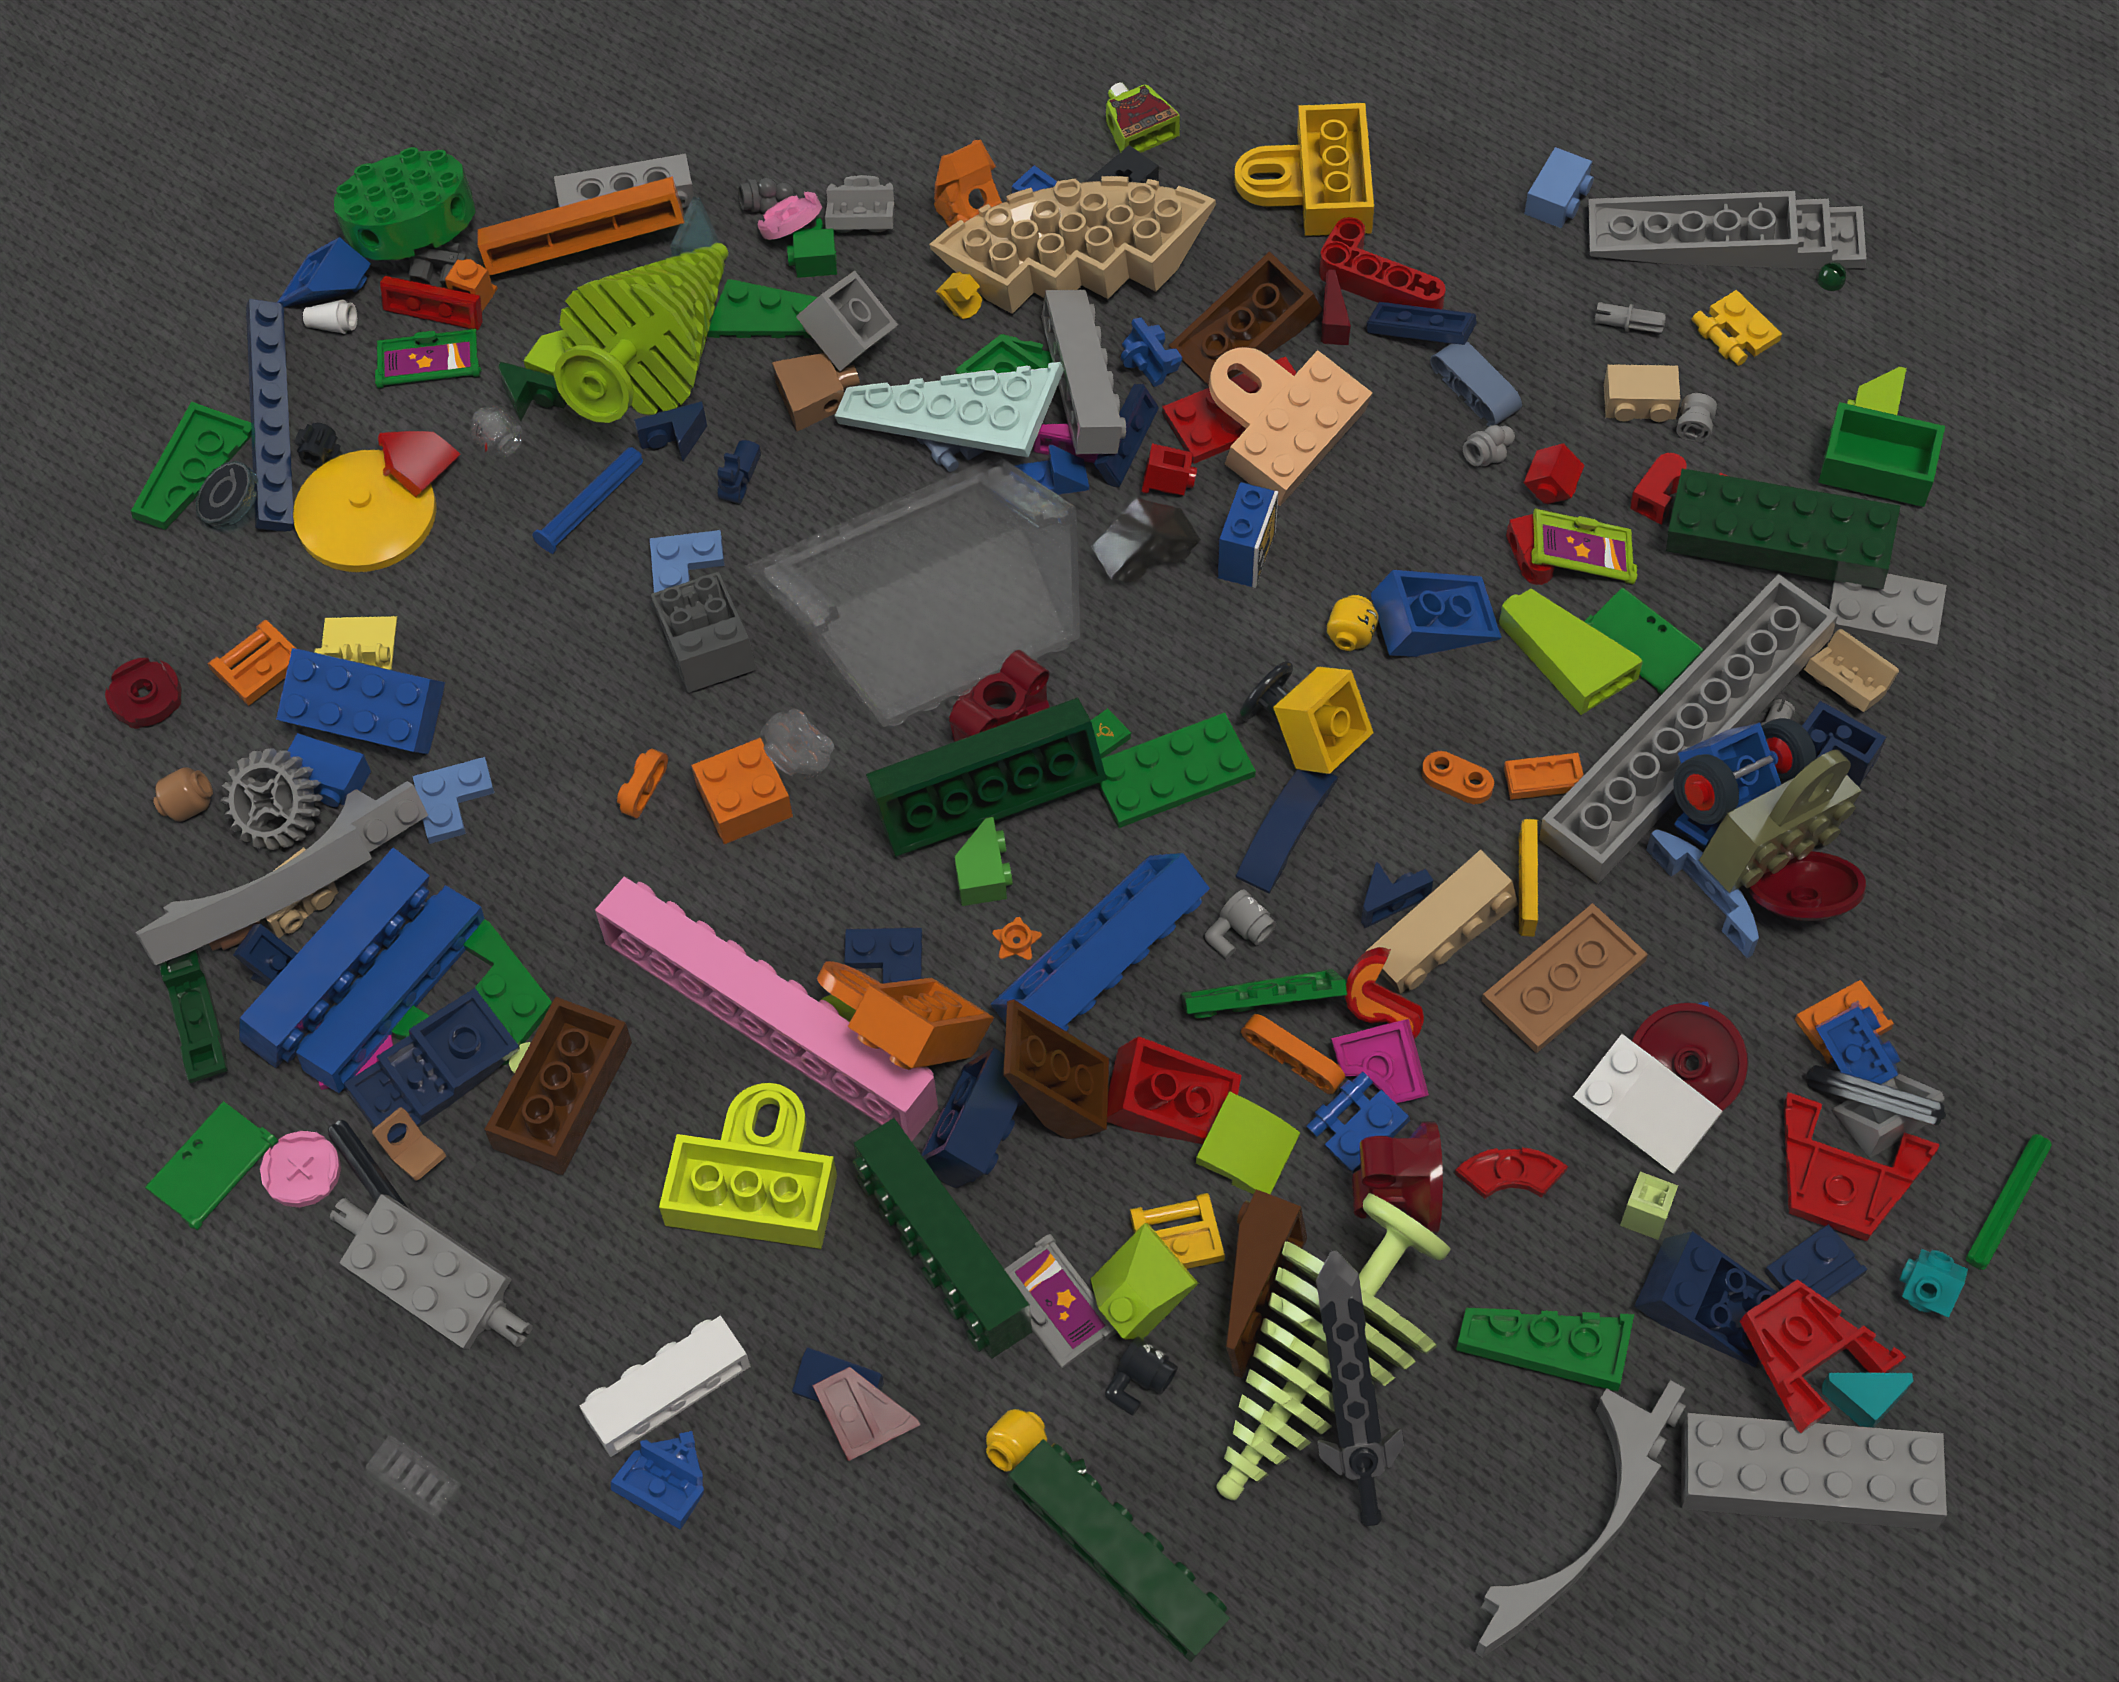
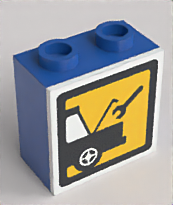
[1218,482,1278,588]

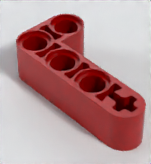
[1319,217,1446,309]

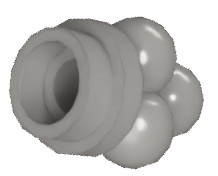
[1463,425,1515,466]

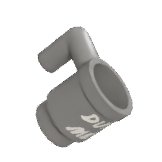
[1204,889,1276,959]

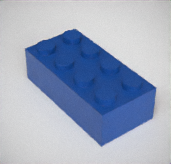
[276,648,445,754]

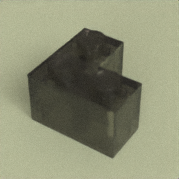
[1091,498,1201,583]

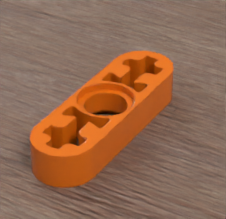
[1241,1014,1345,1094]

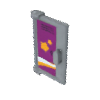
[1004,1234,1118,1369]

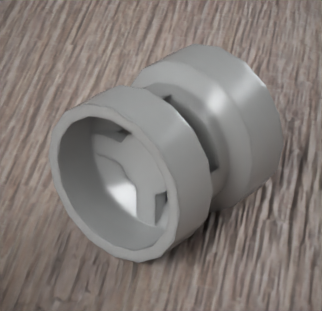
[1676,393,1717,442]

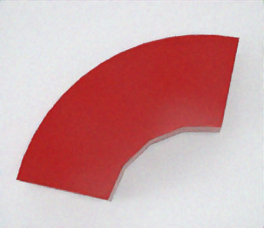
[1455,1147,1568,1199]

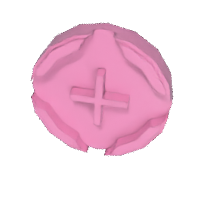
[757,192,822,240]
[260,1131,341,1208]

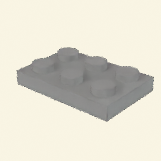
[1829,574,1947,650]

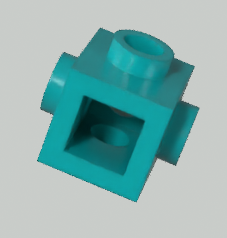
[1899,1248,1968,1318]

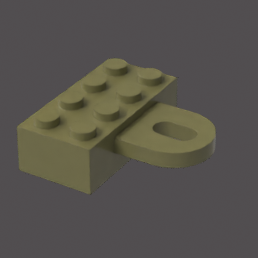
[1699,750,1862,893]

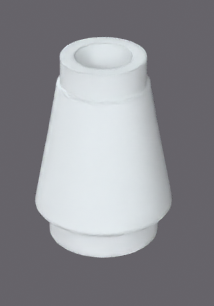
[303,299,358,334]

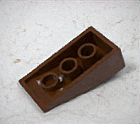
[1168,251,1323,386]
[1004,999,1109,1139]
[1227,1189,1307,1378]

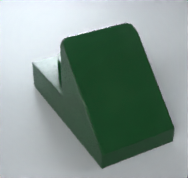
[498,362,567,421]

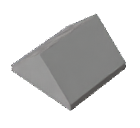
[1832,1073,1944,1158]

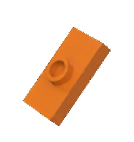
[1504,753,1584,800]

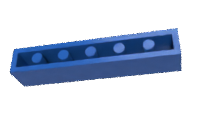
[296,885,485,1093]

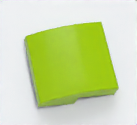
[1196,1091,1300,1195]

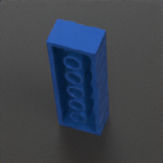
[239,847,430,1068]
[990,853,1210,1032]

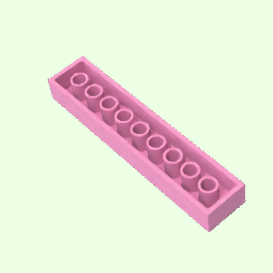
[595,876,938,1142]

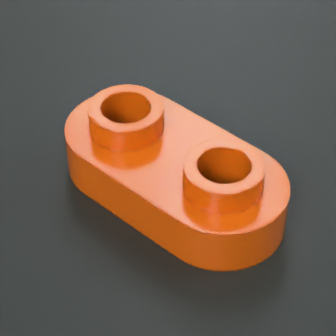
[617,749,668,818]
[1422,751,1494,804]

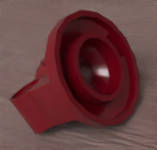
[949,649,1050,742]
[1352,1121,1443,1235]

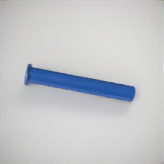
[533,447,643,554]

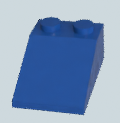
[1370,570,1502,657]

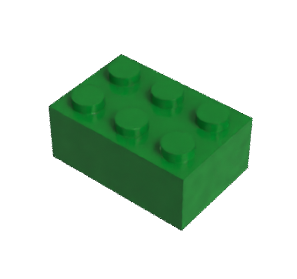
[1818,402,1945,507]

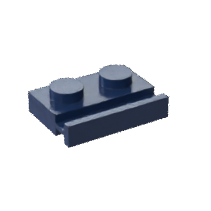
[1764,1224,1867,1300]

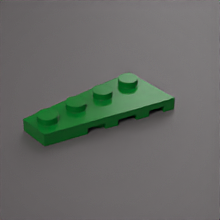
[1456,1308,1634,1392]

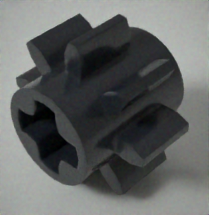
[294,422,341,466]

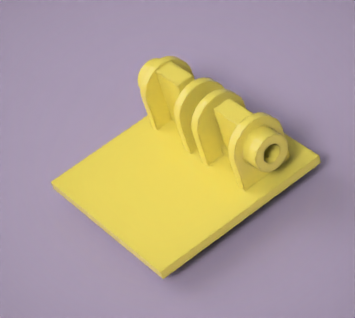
[315,616,397,670]

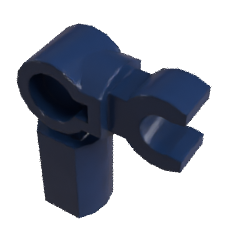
[717,440,761,504]

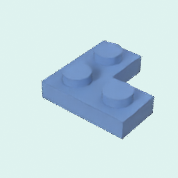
[650,530,725,593]
[412,757,494,844]

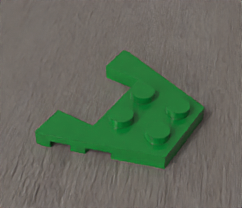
[391,919,552,1066]

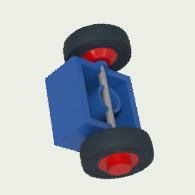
[1673,718,1816,825]

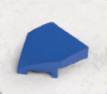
[611,1431,704,1530]

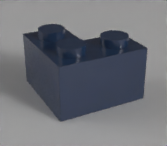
[1802,701,1887,786]

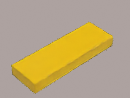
[1519,819,1538,937]

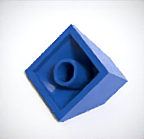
[277,237,371,307]

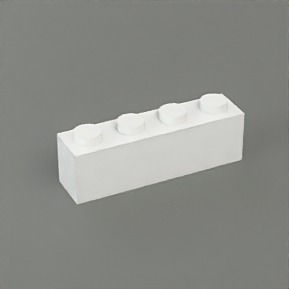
[580,1315,750,1457]

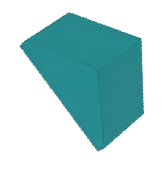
[1822,1373,1913,1428]

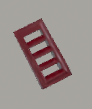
[1321,270,1351,345]

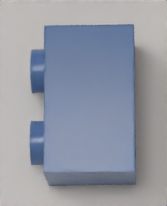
[1524,147,1594,228]

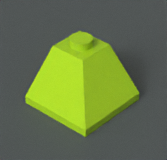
[1091,1223,1199,1339]

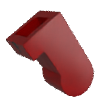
[1630,453,1687,525]
[1506,514,1555,585]

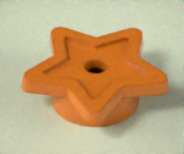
[992,917,1042,960]

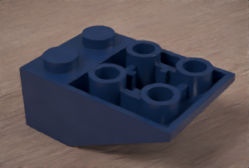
[1634,1231,1777,1367]

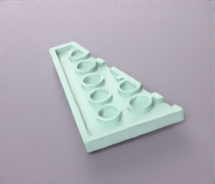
[835,362,1064,457]

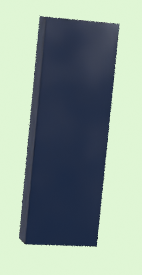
[1366,302,1477,345]
[1094,384,1159,487]

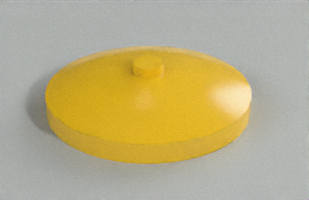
[293,450,436,572]

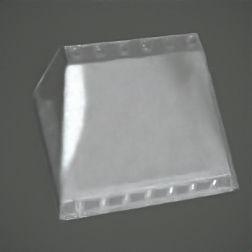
[744,455,1080,727]

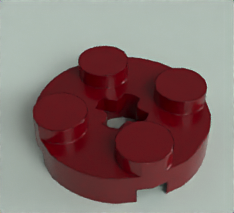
[105,658,182,729]

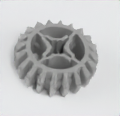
[220,748,323,850]

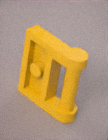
[1130,1193,1225,1269]

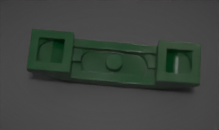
[159,949,228,1083]

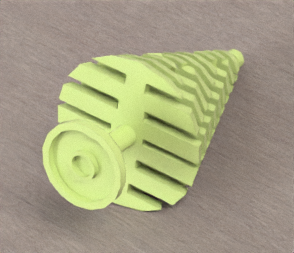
[1216,1193,1451,1501]

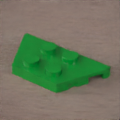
[955,334,1053,374]

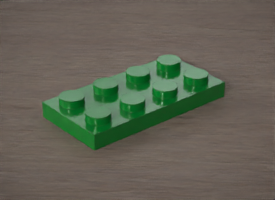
[1097,713,1256,828]

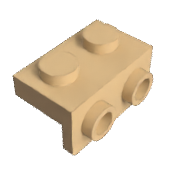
[1804,629,1899,712]

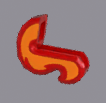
[1345,947,1424,1039]

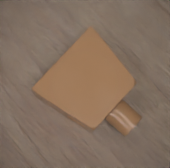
[772,353,860,431]

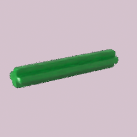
[1966,1134,2052,1270]

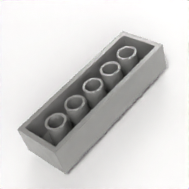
[1681,1413,1947,1530]

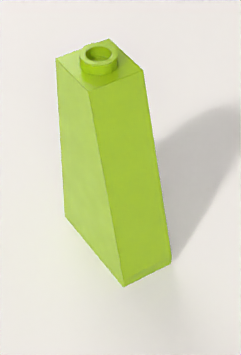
[1499,588,1643,715]

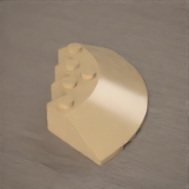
[929,176,1216,314]

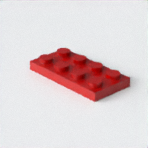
[1162,356,1296,464]

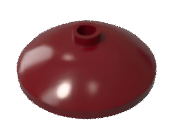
[1748,851,1866,921]
[1632,1003,1748,1111]

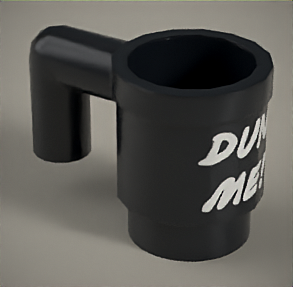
[1105,1337,1178,1416]

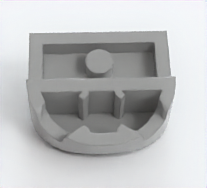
[825,175,895,233]

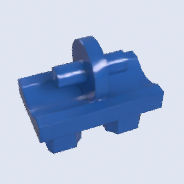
[1120,317,1182,387]

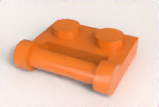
[207,620,297,706]

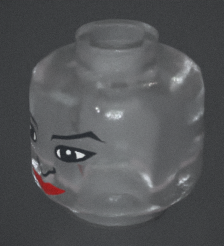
[470,405,522,457]

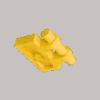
[1692,290,1782,366]

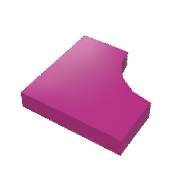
[1332,1019,1429,1103]

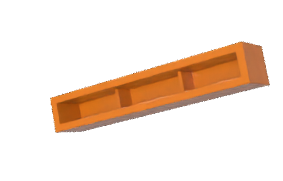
[478,176,685,276]

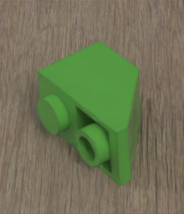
[955,817,1013,906]

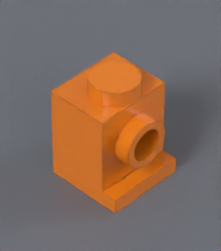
[445,259,498,312]

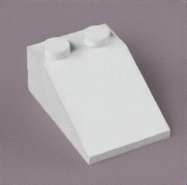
[1573,1034,1723,1174]

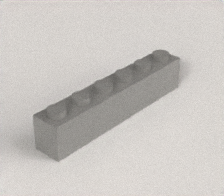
[1041,290,1126,454]

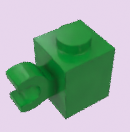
[787,218,838,278]

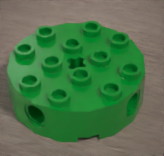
[334,147,475,260]

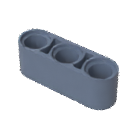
[1430,342,1522,426]

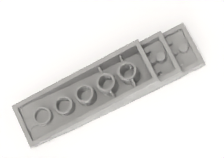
[1589,191,1867,269]

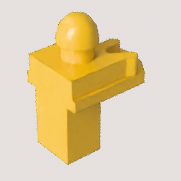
[936,271,982,319]

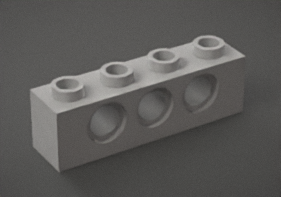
[554,154,696,208]

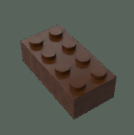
[484,997,632,1175]

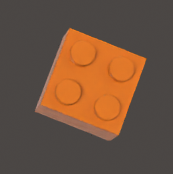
[691,737,793,844]

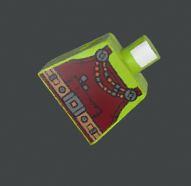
[1106,83,1180,153]

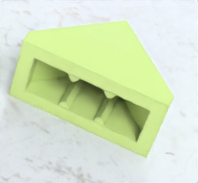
[1620,1172,1678,1240]

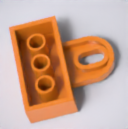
[817,961,994,1070]

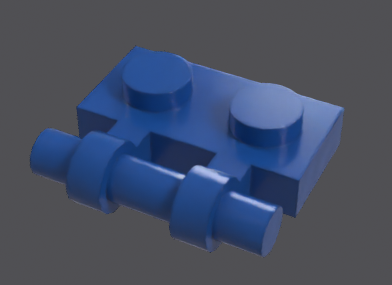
[1306,1072,1410,1174]

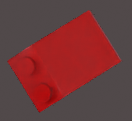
[1107,1036,1242,1144]

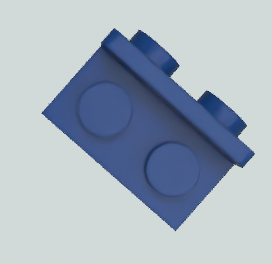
[1816,1001,1901,1084]

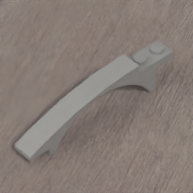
[136,781,428,965]
[1475,1380,1686,1658]

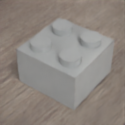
[796,270,898,371]

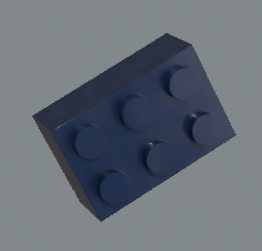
[921,1048,1025,1188]

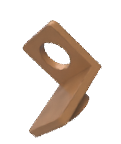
[372,1107,446,1181]

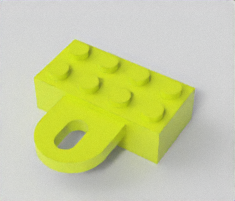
[659,1083,837,1249]

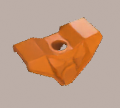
[934,140,1002,227]

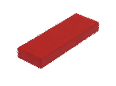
[380,276,483,330]

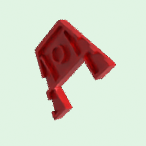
[1784,1092,1939,1241]
[1740,1279,1906,1433]

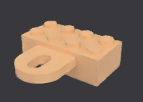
[1209,347,1373,506]

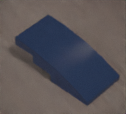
[344,988,520,1143]

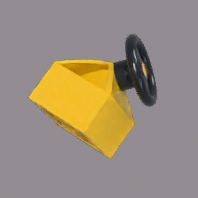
[1240,661,1374,774]

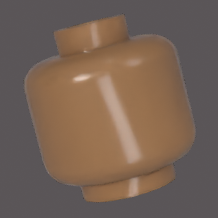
[154,767,213,822]

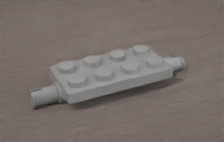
[330,1194,532,1349]

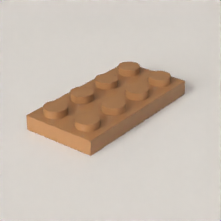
[1482,903,1648,1053]

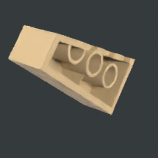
[1366,850,1518,994]

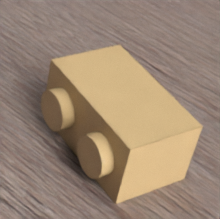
[1604,365,1680,422]

